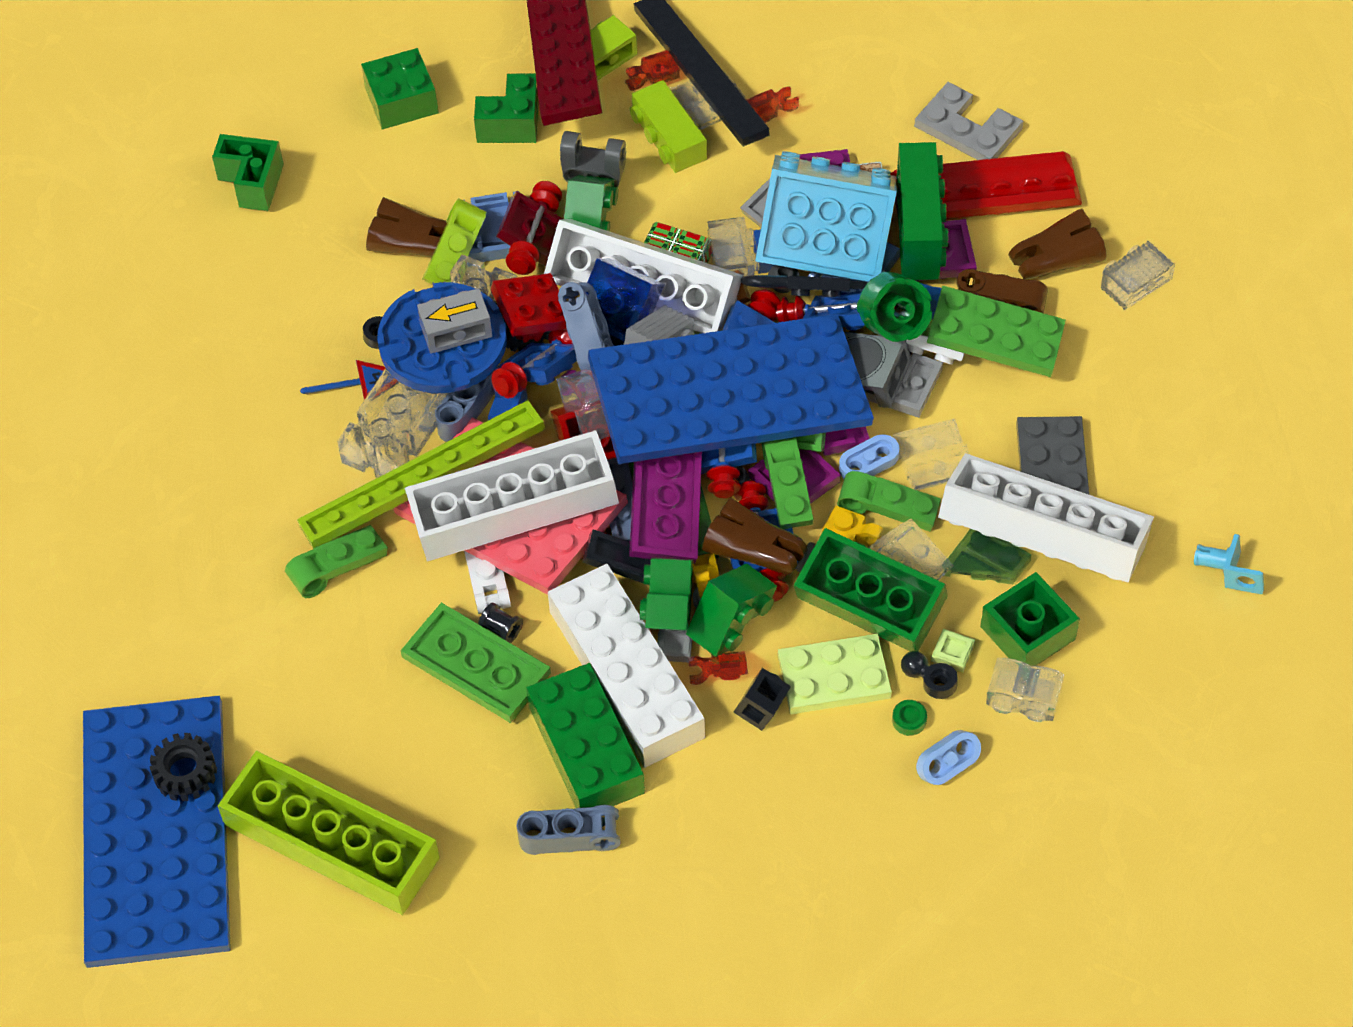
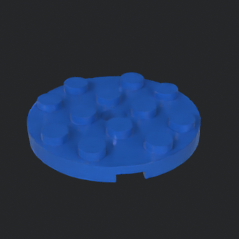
[377,282,507,394]

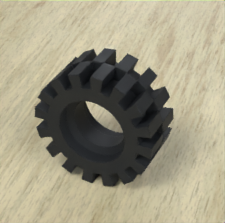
[150,733,217,801]

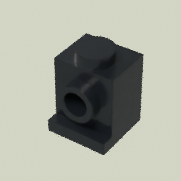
[733,667,791,731]

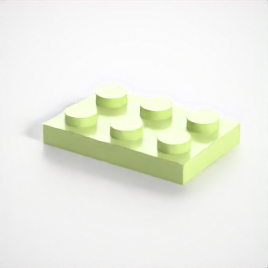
[778,634,892,715]

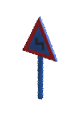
[300,360,396,402]

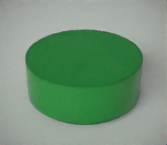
[892,700,927,736]

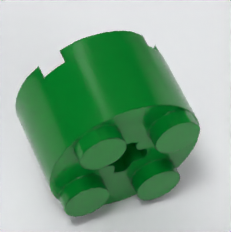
[856,272,932,342]

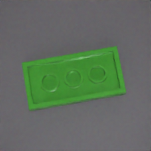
[926,286,1066,377]
[401,602,551,723]

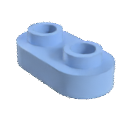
[839,434,899,478]
[916,730,981,785]

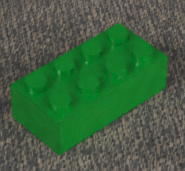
[896,142,948,280]
[794,528,948,651]
[526,663,645,808]

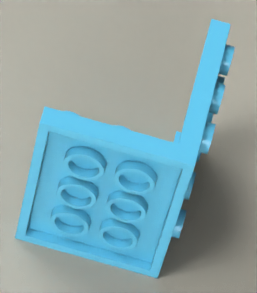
[755,151,897,282]

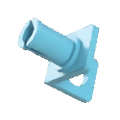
[1194,534,1264,594]

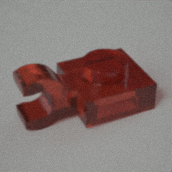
[625,50,680,91]
[747,86,799,123]
[688,651,748,685]

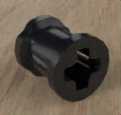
[478,602,523,643]

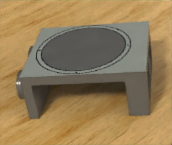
[844,332,912,408]

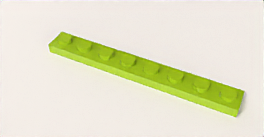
[297,400,545,548]

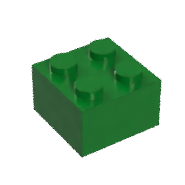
[361,48,439,130]
[980,572,1080,674]

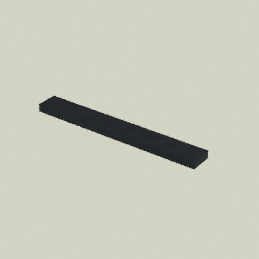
[633,0,770,147]

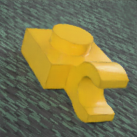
[822,506,883,549]
[692,553,719,598]

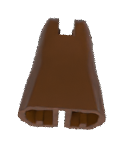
[366,197,447,257]
[1008,208,1107,279]
[702,497,808,575]

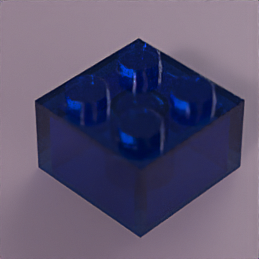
[586,258,665,342]

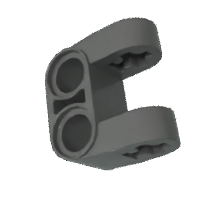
[560,131,626,187]

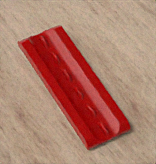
[890,151,1082,219]

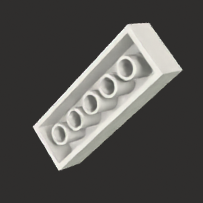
[544,219,743,333]
[405,430,619,562]
[938,453,1154,582]
[548,564,705,768]

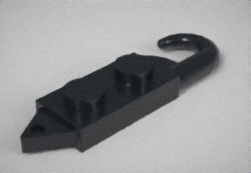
[741,275,867,297]

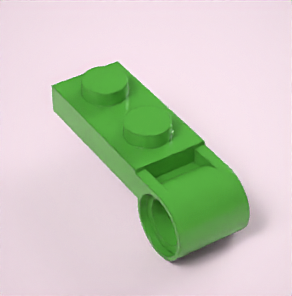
[762,437,813,529]
[837,471,941,532]
[285,525,388,598]

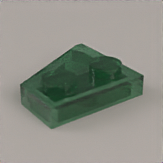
[940,529,1031,584]

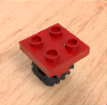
[490,273,567,352]

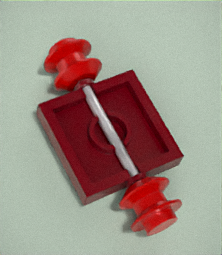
[496,181,563,275]

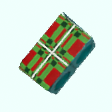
[644,222,712,263]

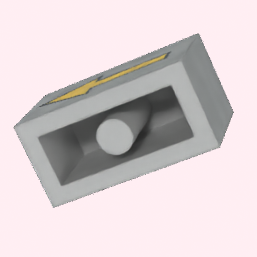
[417,288,492,354]

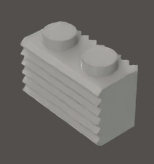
[624,305,694,345]

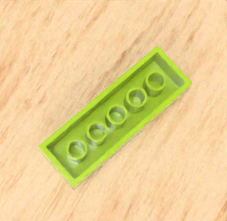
[218,750,440,915]

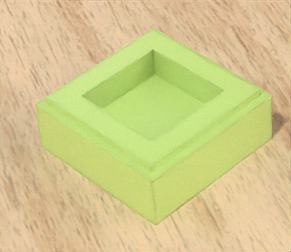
[931,629,975,673]

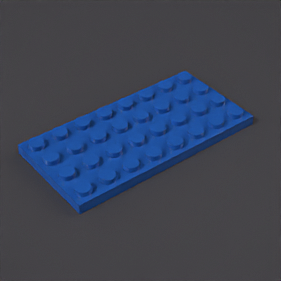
[588,314,874,464]
[83,695,230,968]

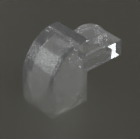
[556,369,610,440]

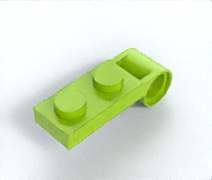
[422,198,487,285]

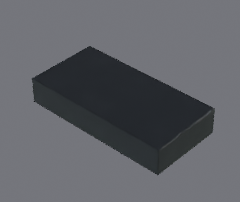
[583,529,651,583]

